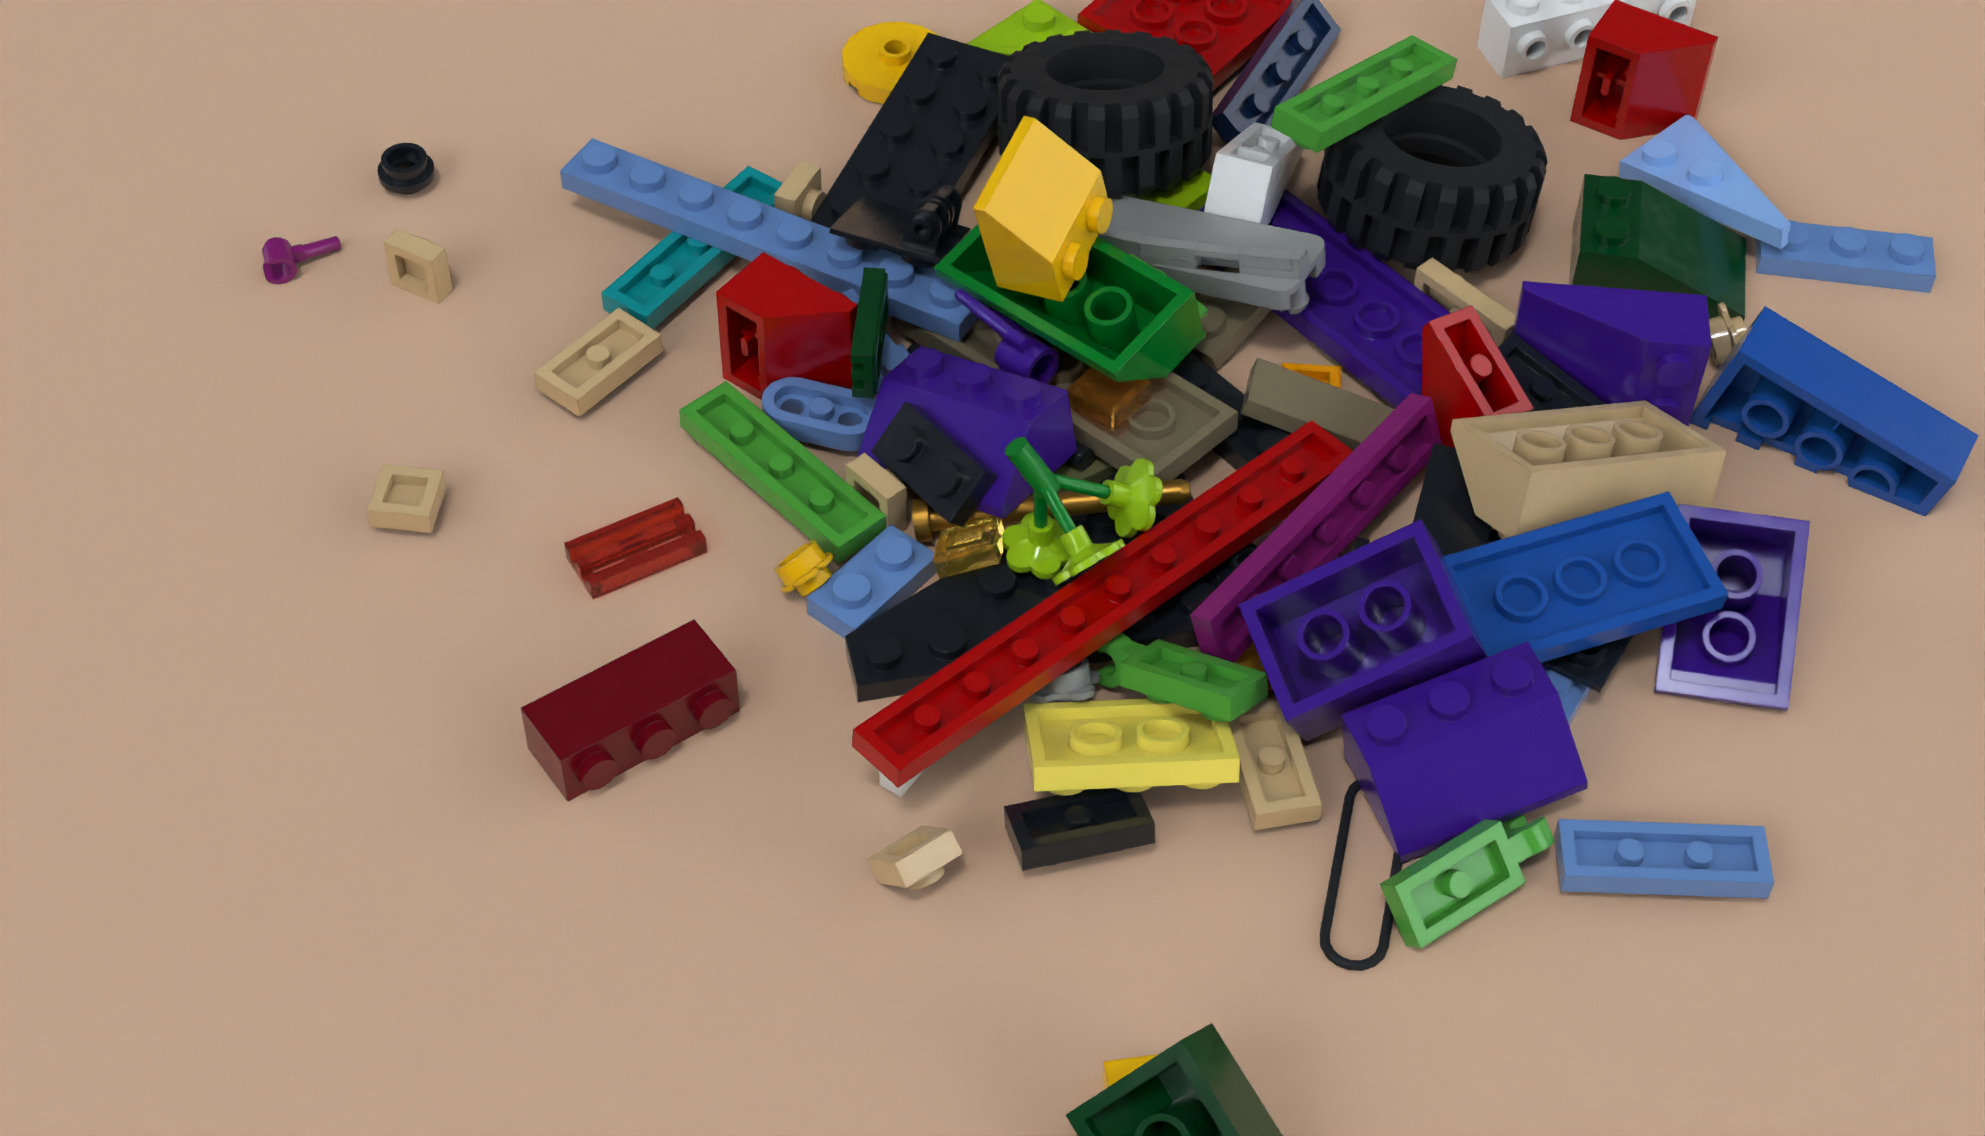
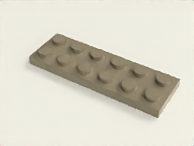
[892,306,1238,481]

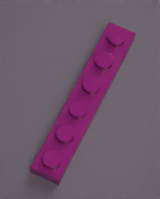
[1190,393,1442,663]

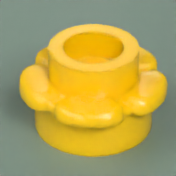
[774,539,833,597]

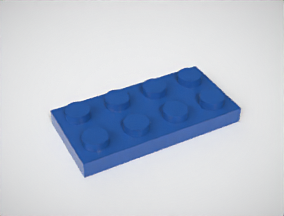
[1443,491,1729,663]

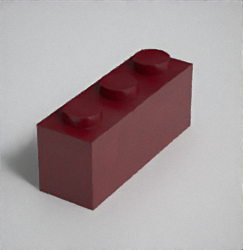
[521,619,740,802]

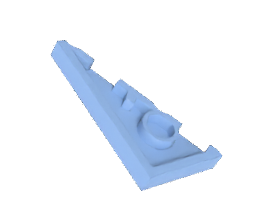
[1619,114,1791,249]

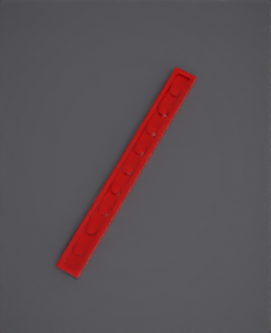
[852,420,1353,788]

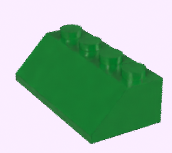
[934,224,1204,382]

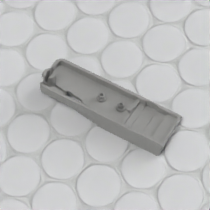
[1097,195,1326,315]

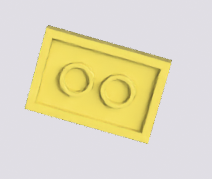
[1023,698,1240,796]

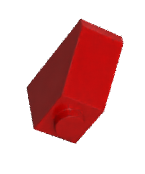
[1422,305,1534,448]

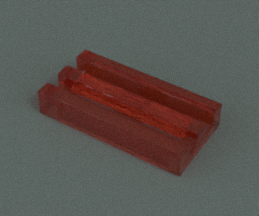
[564,497,707,599]

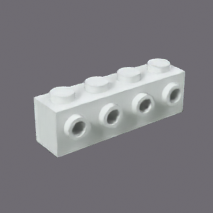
[1477,0,1697,79]

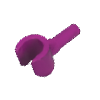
[262,236,341,284]

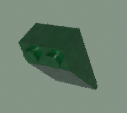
[1569,174,1746,321]

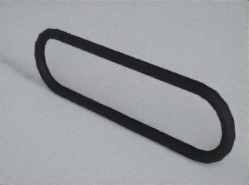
[1319,780,1402,971]

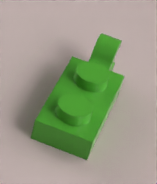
[1097,633,1268,722]
[1380,815,1555,949]

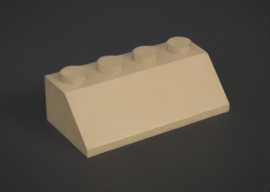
[1450,400,1727,539]

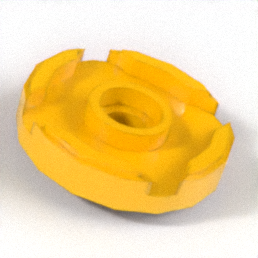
[842,22,939,104]

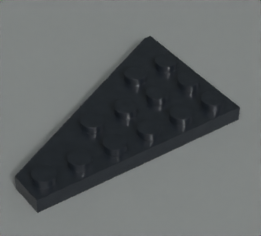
[845,472,1223,702]

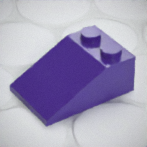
[1512,281,1712,426]
[1654,504,1810,712]

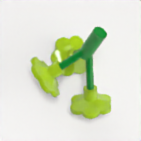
[1002,437,1163,586]

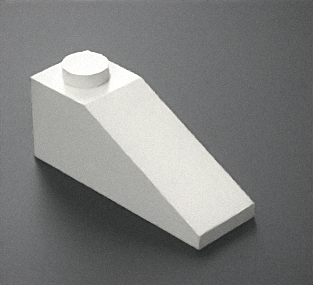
[1204,122,1304,225]

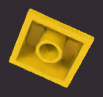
[973,116,1113,302]

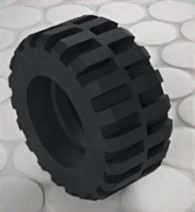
[997,29,1213,198]
[1317,85,1548,273]

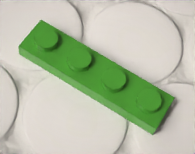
[1271,35,1457,153]
[679,381,886,564]

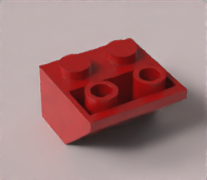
[1570,0,1718,140]
[716,252,858,400]

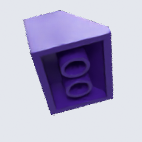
[857,346,1077,519]
[1341,641,1588,863]

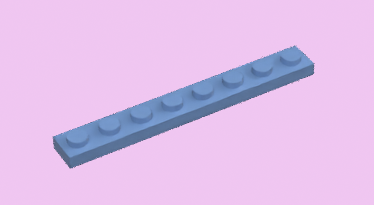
[560,138,988,342]

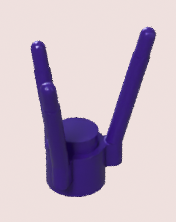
[954,289,1059,384]

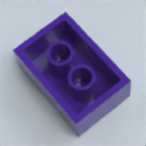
[1238,519,1488,741]

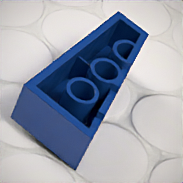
[1690,306,1979,516]

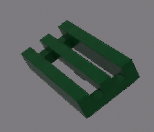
[850,267,889,399]

